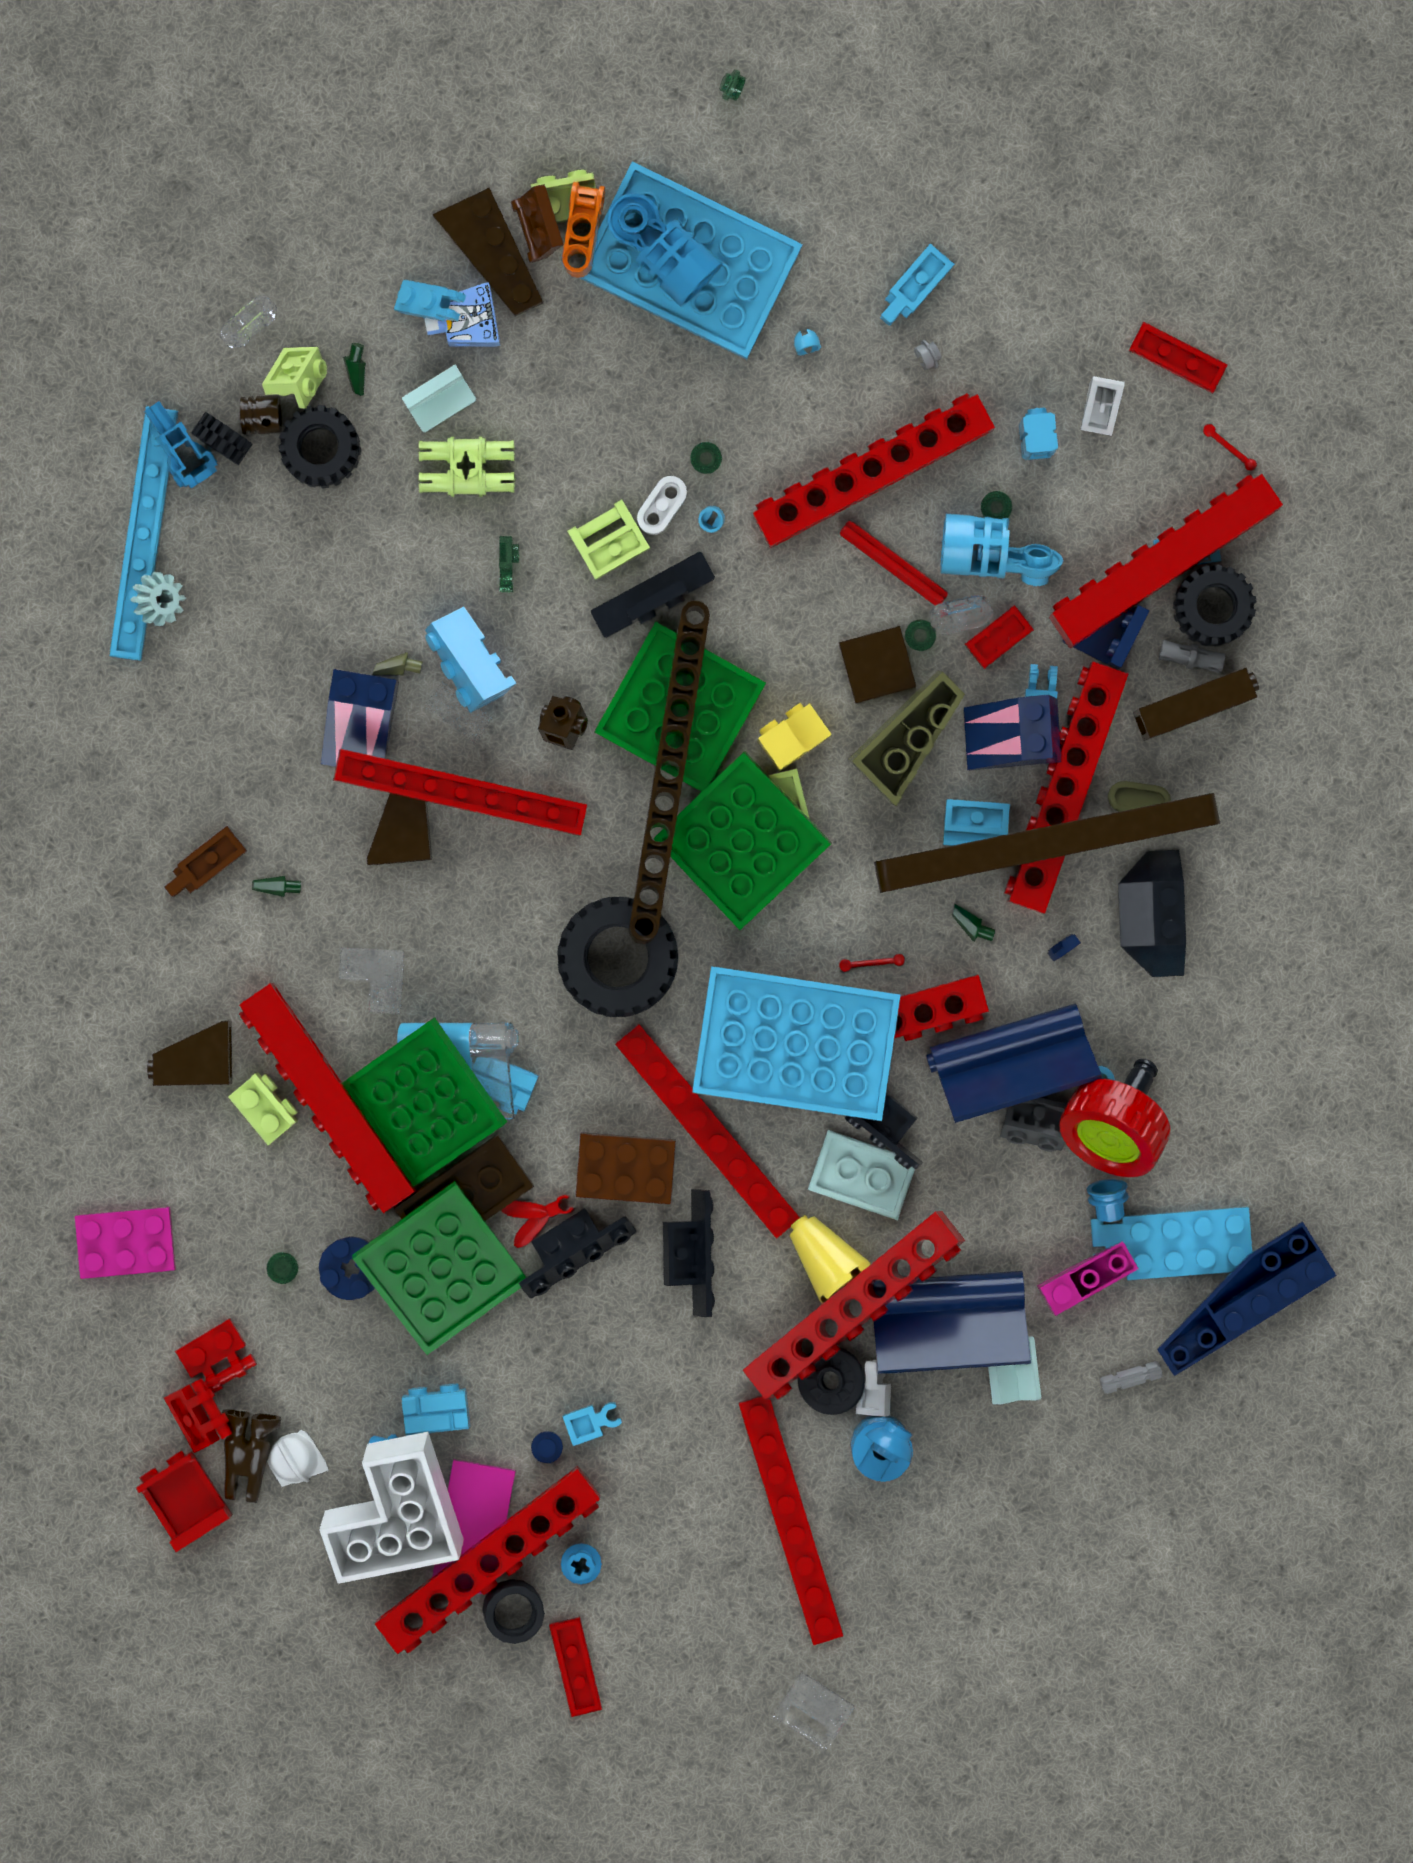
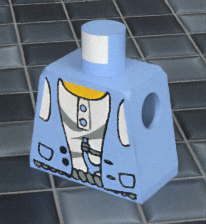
[425,282,500,347]

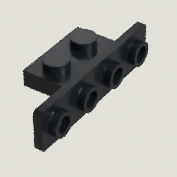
[591,552,715,638]
[845,1092,923,1170]
[663,1189,715,1317]
[519,1208,637,1298]

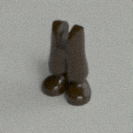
[222,1409,281,1503]

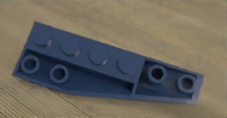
[1157,1221,1337,1376]

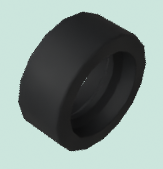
[482,1579,545,1644]

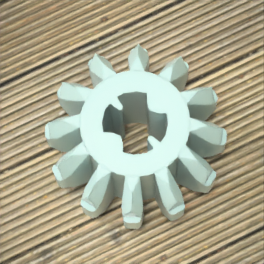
[130,572,186,626]

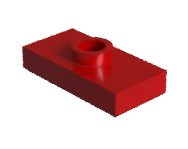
[964,605,1034,669]

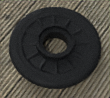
[798,1347,865,1415]

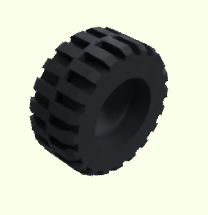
[557,897,679,1018]

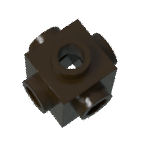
[538,696,588,750]

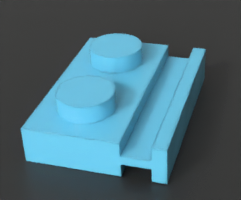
[943,799,1010,846]

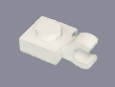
[856,1359,891,1417]

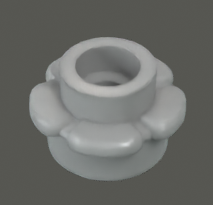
[914,340,941,370]

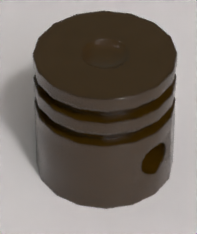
[240,395,282,435]

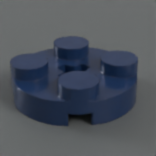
[319,1236,375,1300]

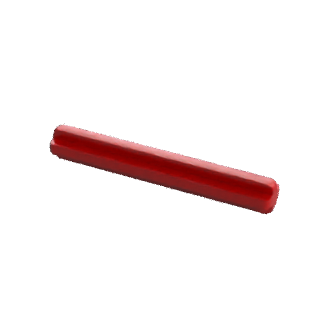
[840,520,948,607]

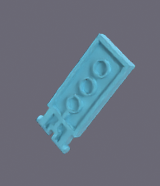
[1091,1207,1252,1280]

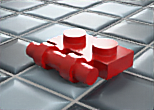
[175,1318,257,1393]
[164,1378,232,1453]

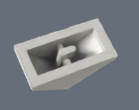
[1081,376,1125,436]

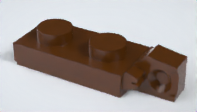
[164,826,247,897]

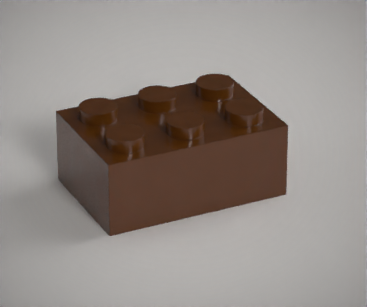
[576,1132,676,1204]

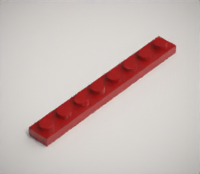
[333,749,587,836]
[615,1024,800,1239]
[738,1396,844,1646]

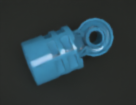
[607,193,723,307]
[850,1416,913,1482]

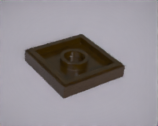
[839,626,917,704]

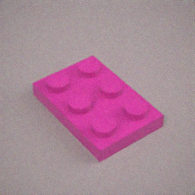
[75,1207,176,1279]

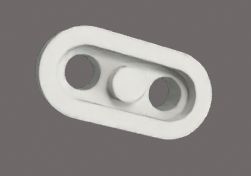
[637,476,687,535]

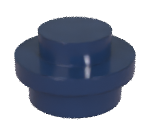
[531,1431,563,1463]

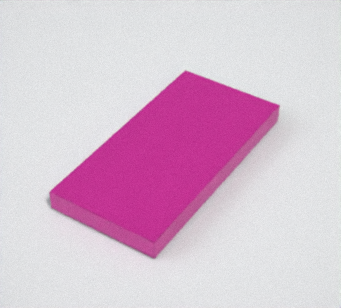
[432,1459,516,1595]

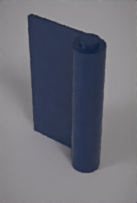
[926,1003,1102,1123]
[873,1271,1031,1374]

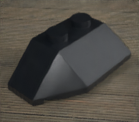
[1118,850,1186,977]

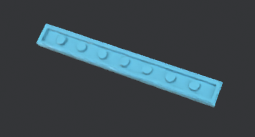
[109,406,178,661]

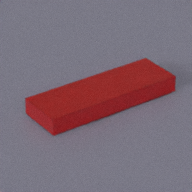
[1129,322,1228,394]
[549,1616,602,1717]

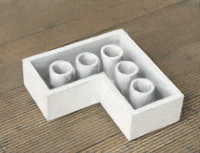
[319,1432,464,1584]

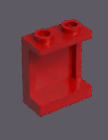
[136,1450,233,1552]

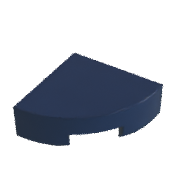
[1047,934,1081,962]

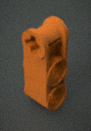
[562,182,605,278]

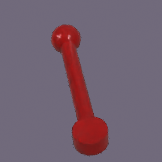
[1203,424,1257,471]
[839,954,905,972]

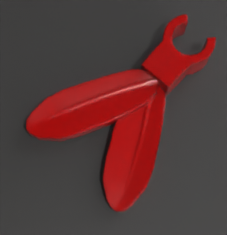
[501,1195,575,1248]

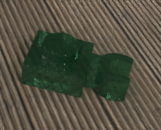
[499,536,520,592]

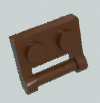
[511,184,564,263]

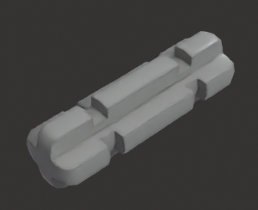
[1100,1361,1162,1394]

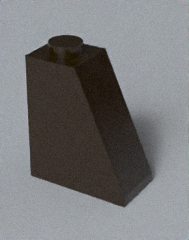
[367,794,432,866]
[147,1021,232,1086]

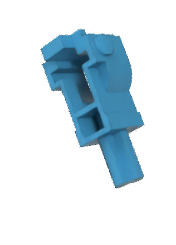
[144,401,218,488]

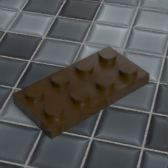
[394,1134,534,1221]

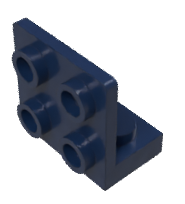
[1062,605,1150,670]

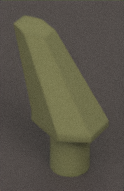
[372,652,423,675]

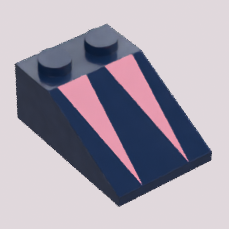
[321,669,399,767]
[964,695,1061,771]

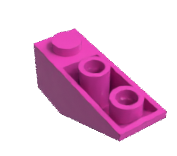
[1037,1241,1138,1316]

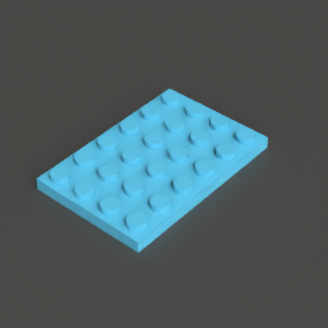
[580,161,803,360]
[692,966,900,1121]

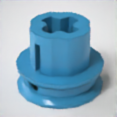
[1087,1179,1129,1222]
[561,1543,602,1585]

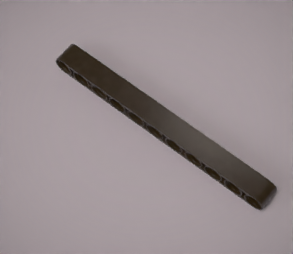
[629,601,710,944]
[874,793,1221,893]

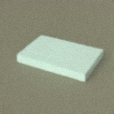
[808,1130,915,1220]

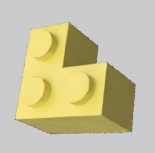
[758,703,832,772]

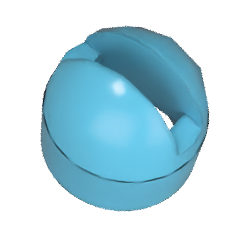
[794,329,821,355]
[698,506,725,533]

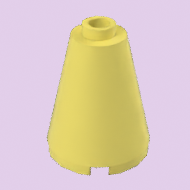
[790,1215,871,1304]

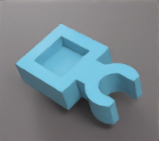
[562,1402,622,1446]

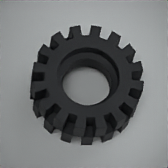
[191,412,253,465]

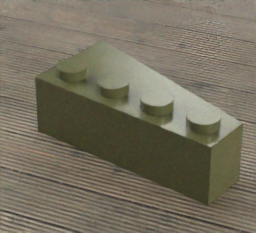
[848,670,965,806]

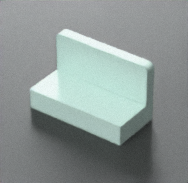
[402,365,476,432]
[988,1336,1041,1404]

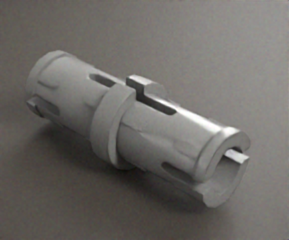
[1159,640,1225,673]

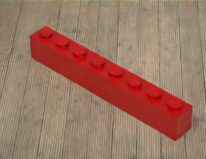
[1049,474,1283,649]
[239,983,416,1214]

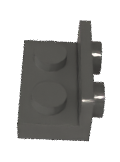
[1000,1098,1067,1152]

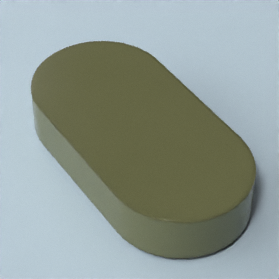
[1108,781,1171,812]

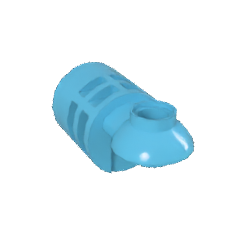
[940,513,1063,586]

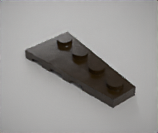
[432,188,543,316]

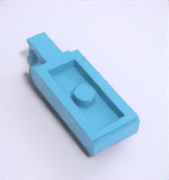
[880,244,954,326]

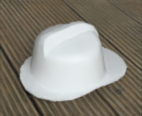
[267,1430,329,1487]

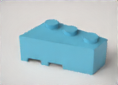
[425,607,516,713]

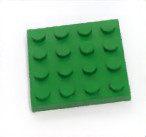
[594,621,766,792]
[653,751,832,930]
[342,1017,507,1187]
[352,1181,527,1355]

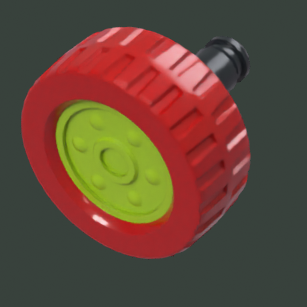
[1059,1059,1170,1177]

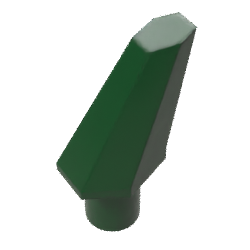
[343,343,366,396]
[252,876,301,897]
[952,903,995,942]

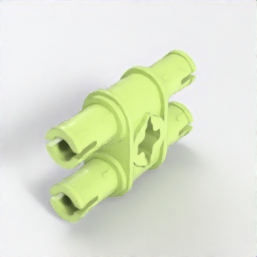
[419,436,515,497]

